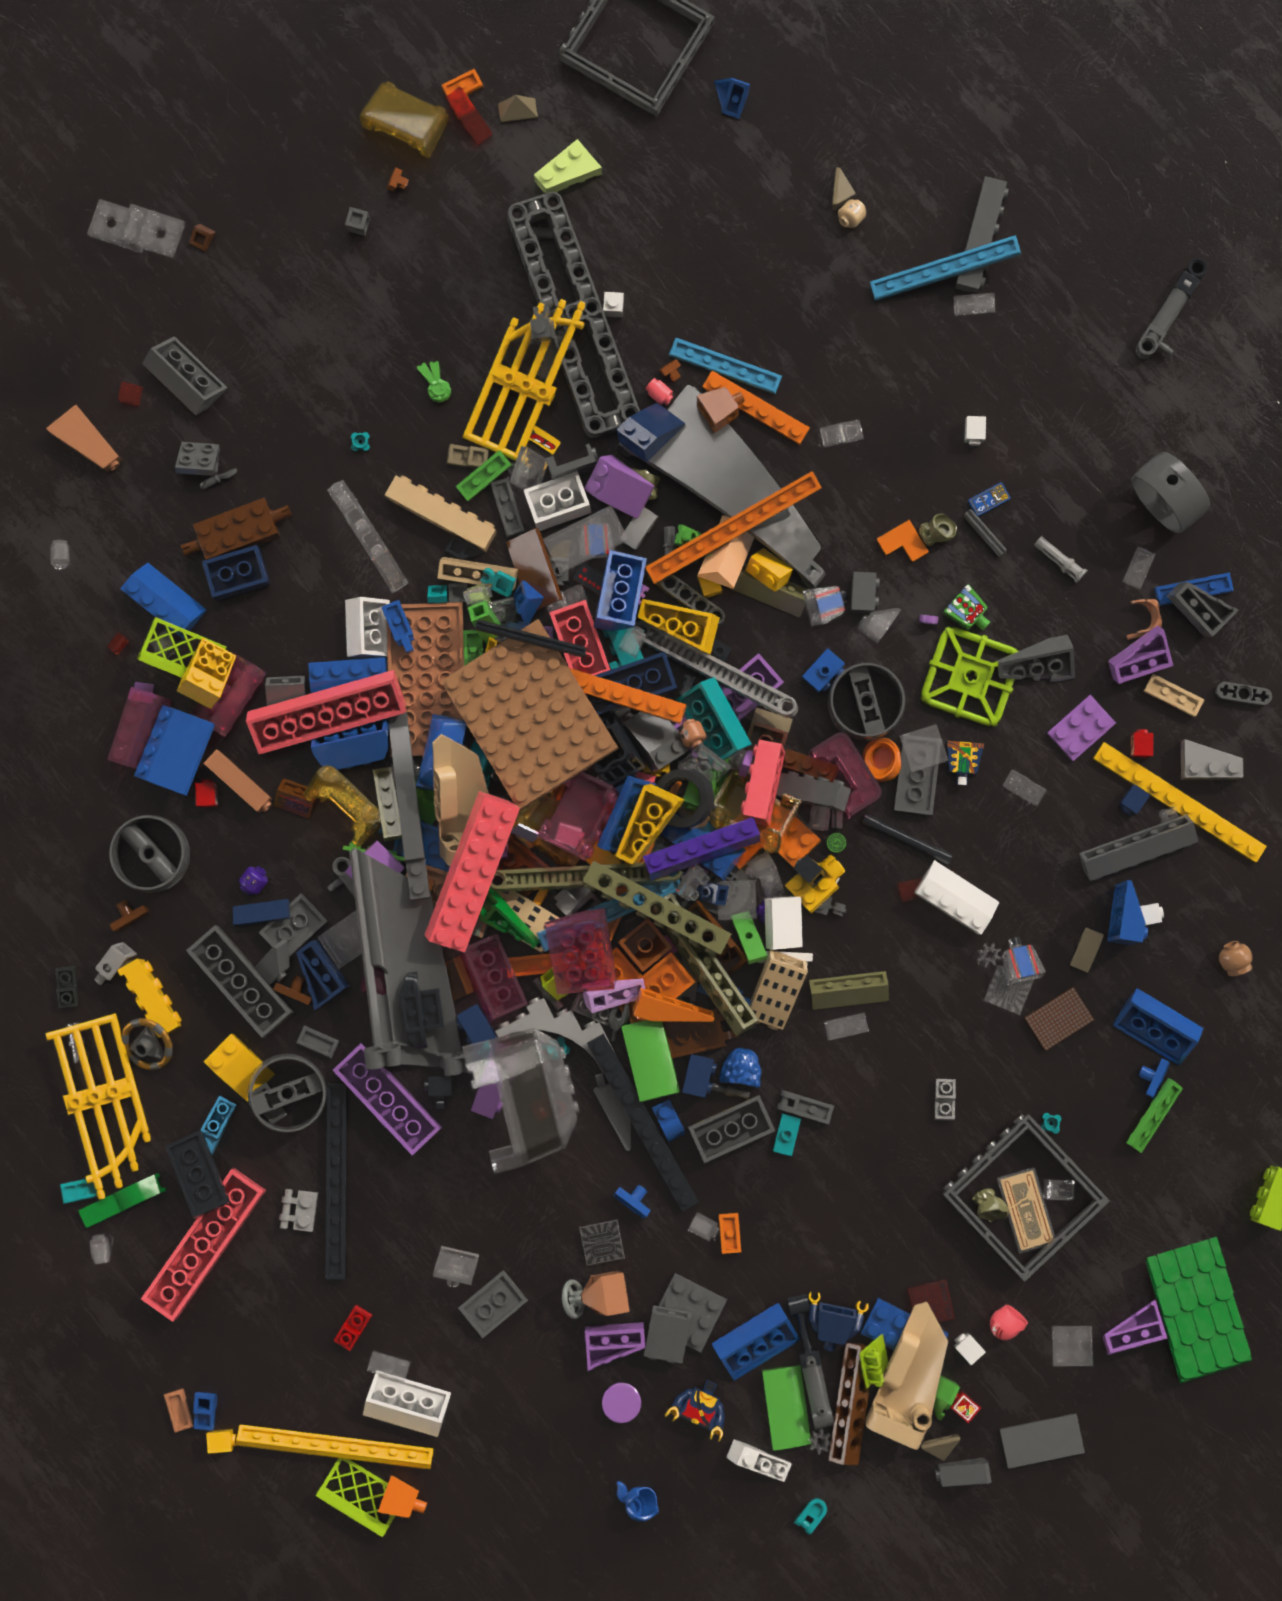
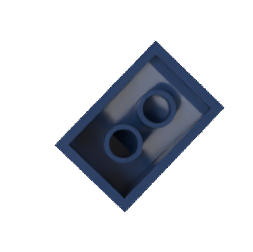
[616,403,685,462]

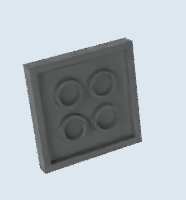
[649,1273,727,1352]

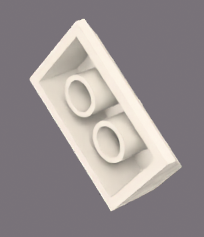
[524,471,591,531]
[345,597,389,658]

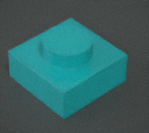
[427,585,448,603]

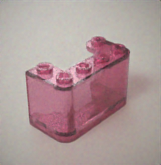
[809,733,881,819]

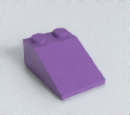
[584,455,655,518]

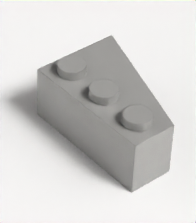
[1180,739,1243,780]

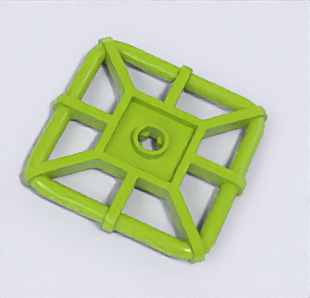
[921,626,1019,727]

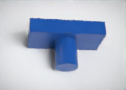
[1139,1059,1170,1099]
[613,1185,651,1220]

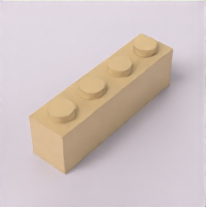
[437,557,518,590]

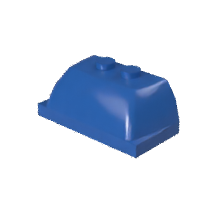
[416,714,469,791]
[311,718,389,771]

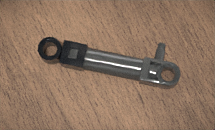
[1135,258,1207,359]

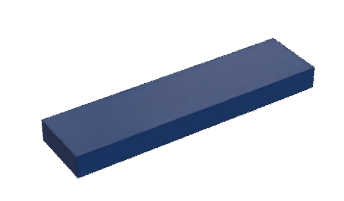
[1154,572,1234,607]

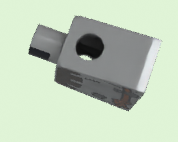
[94,942,137,986]

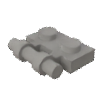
[279,1189,318,1232]

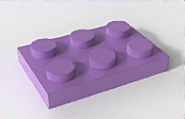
[1047,695,1116,762]

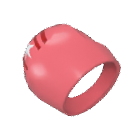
[990,1304,1028,1341]

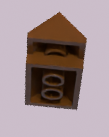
[687,900,748,977]

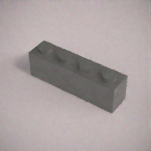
[776,771,851,811]

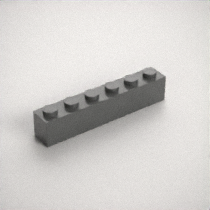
[955,176,1009,294]
[1079,814,1198,881]

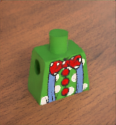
[942,584,990,630]

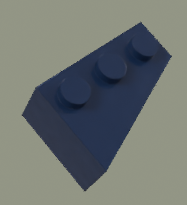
[296,940,350,1010]

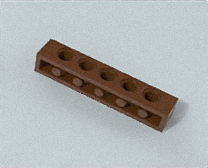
[828,1343,870,1465]

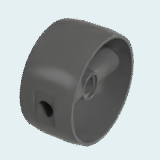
[1131,452,1210,533]
[827,663,905,741]
[109,815,190,893]
[247,1054,327,1133]

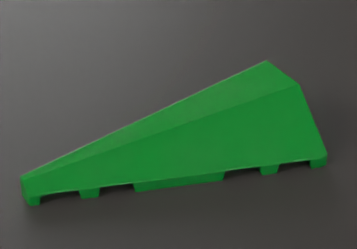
[479,888,540,948]

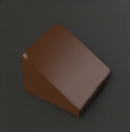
[189,224,215,251]

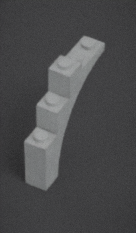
[495,997,615,1072]

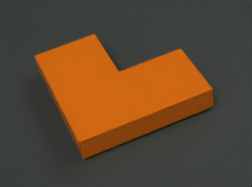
[441,69,483,120]
[876,520,929,562]

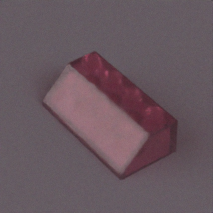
[191,652,266,737]
[107,687,172,769]
[459,934,528,1022]

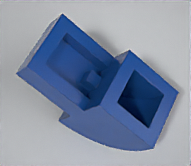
[652,1099,686,1142]
[193,1392,217,1431]

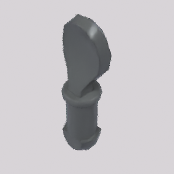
[200,468,237,489]

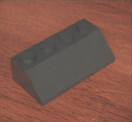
[142,336,227,415]

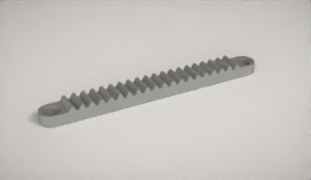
[632,621,798,718]

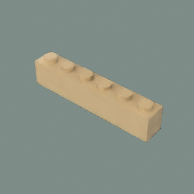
[385,475,496,553]

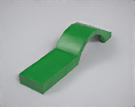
[78,1173,167,1228]

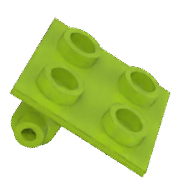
[859,1334,888,1388]

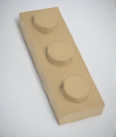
[1143,674,1204,717]

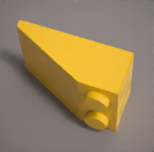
[204,1034,275,1102]

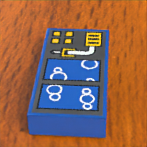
[968,482,1011,517]

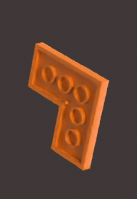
[730,798,821,870]
[588,946,696,1024]

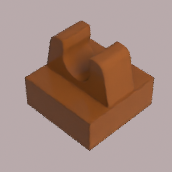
[386,168,409,191]
[659,359,681,381]

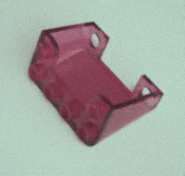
[537,772,619,861]

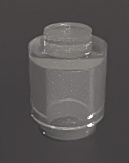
[50,540,70,569]
[463,583,493,606]
[89,1234,111,1264]

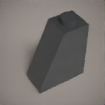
[935,1457,991,1487]

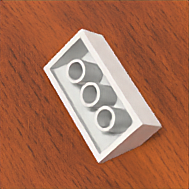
[914,860,999,935]
[363,1371,451,1437]

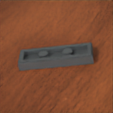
[490,478,525,538]

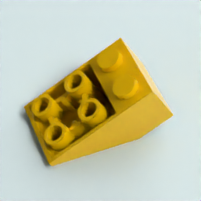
[177,638,236,709]

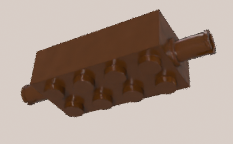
[181,498,292,560]

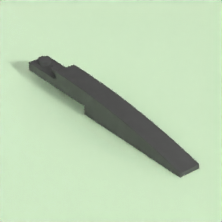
[388,712,430,901]

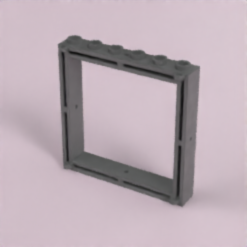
[559,0,714,117]
[942,1114,1110,1282]

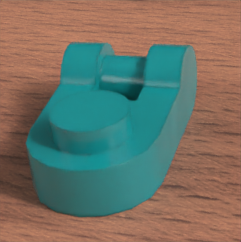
[794,1498,827,1535]

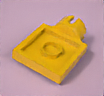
[785,855,845,913]

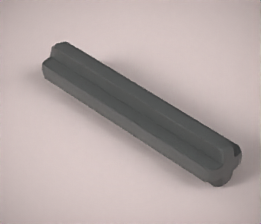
[963,509,1007,557]

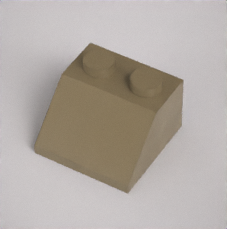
[744,708,793,751]

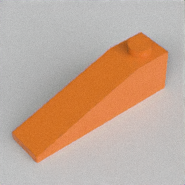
[633,988,714,1022]

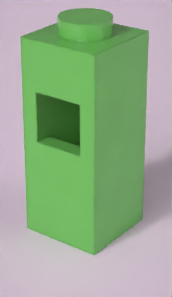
[468,600,501,644]

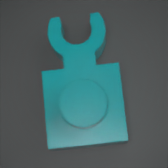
[480,568,516,597]

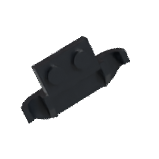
[400,971,445,1049]

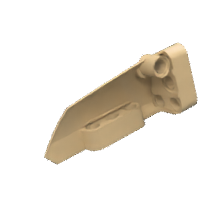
[432,734,489,866]
[865,1302,948,1449]

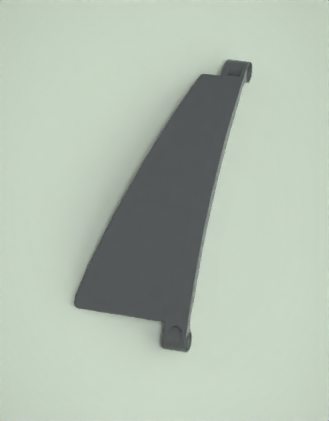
[617,385,826,590]

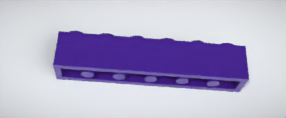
[643,817,760,881]

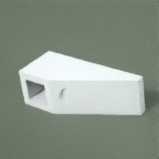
[726,1439,792,1482]

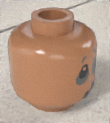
[678,719,707,749]

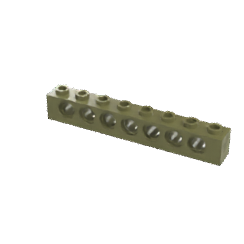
[583,860,731,956]
[650,893,758,1036]

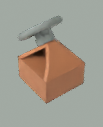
[562,1271,630,1319]

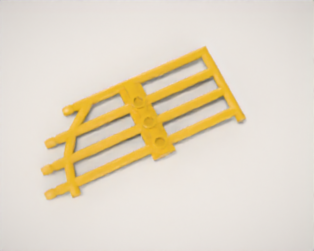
[462,299,585,465]
[45,1013,151,1200]

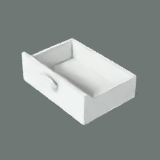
[765,896,802,950]

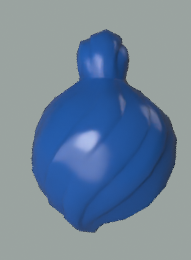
[616,1481,659,1522]

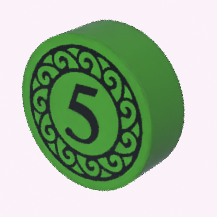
[827,833,846,853]

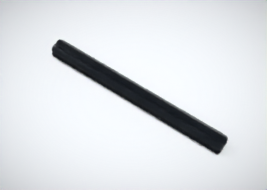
[475,620,586,658]

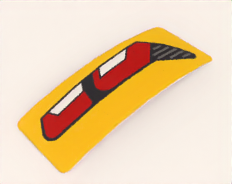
[529,426,561,454]

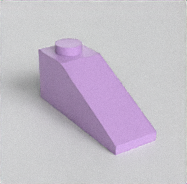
[582,979,645,1013]

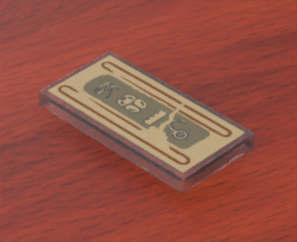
[997,1167,1055,1254]

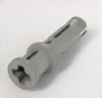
[1034,536,1087,584]

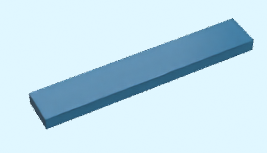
[669,337,782,394]

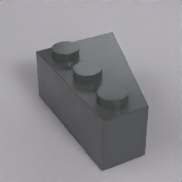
[1167,582,1238,637]

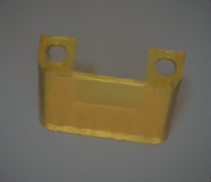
[710,769,801,853]

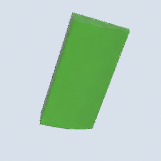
[621,1020,680,1102]
[762,1365,811,1451]

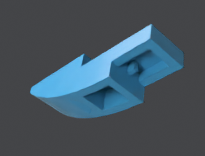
[201,1096,236,1154]

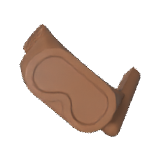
[1127,599,1162,640]

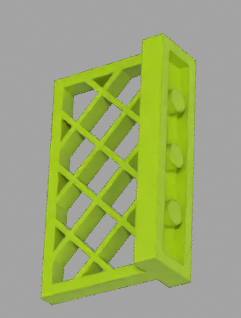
[137,617,226,678]
[316,1458,396,1537]

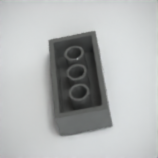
[688,1095,775,1163]

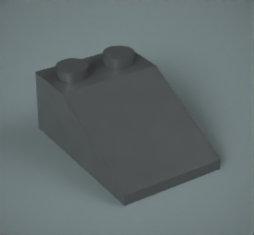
[622,712,689,772]

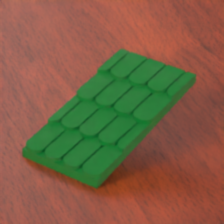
[1145,1237,1252,1384]

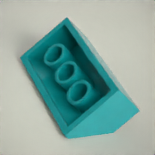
[676,677,751,766]

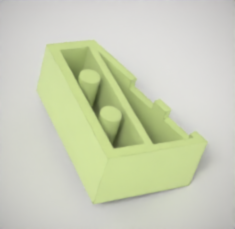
[534,139,602,194]

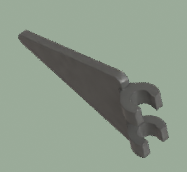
[593,1073,631,1151]

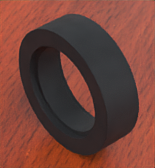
[656,769,714,828]

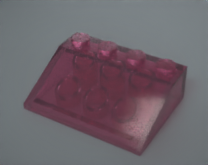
[545,908,617,994]

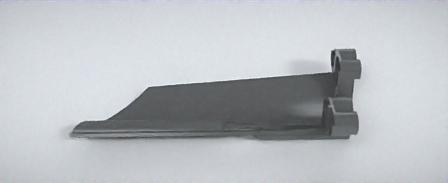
[349,848,481,1076]

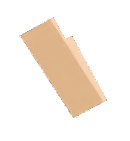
[698,515,755,589]

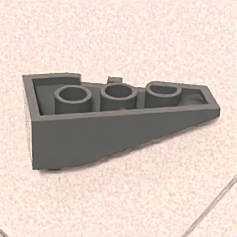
[998,635,1075,682]

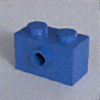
[801,648,845,694]

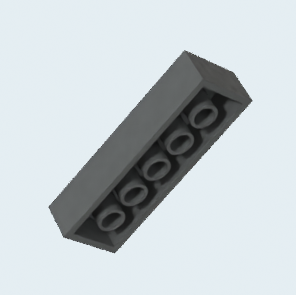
[186,925,294,1038]

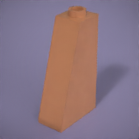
[46,405,122,472]
[204,749,273,813]

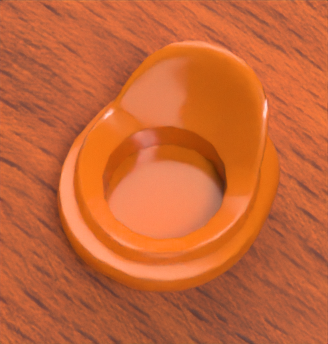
[863,738,901,782]

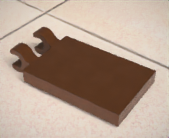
[663,1008,738,1058]

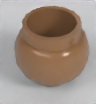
[1219,941,1252,976]

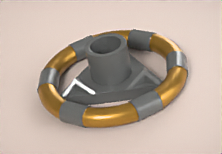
[121,1018,173,1070]

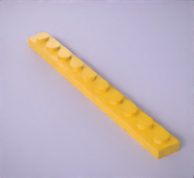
[1093,742,1267,863]
[236,1425,433,1469]

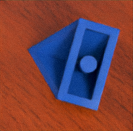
[714,78,750,119]
[513,580,544,623]

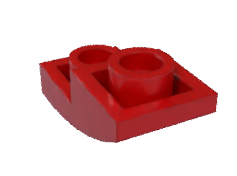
[334,1305,372,1351]

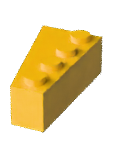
[638,599,720,655]
[615,784,685,864]
[117,958,182,1038]

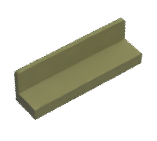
[730,563,811,617]
[809,971,889,1010]

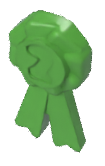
[417,361,451,403]

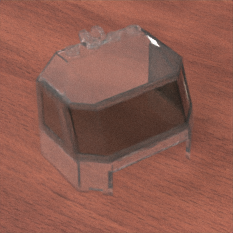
[462,1028,579,1174]

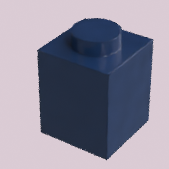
[1118,784,1150,816]

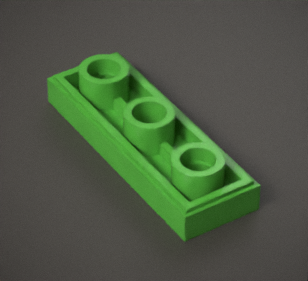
[731,911,767,964]

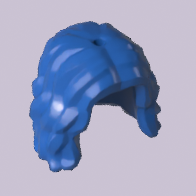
[719,1048,761,1088]

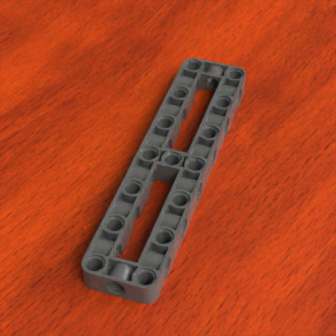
[507,192,640,438]

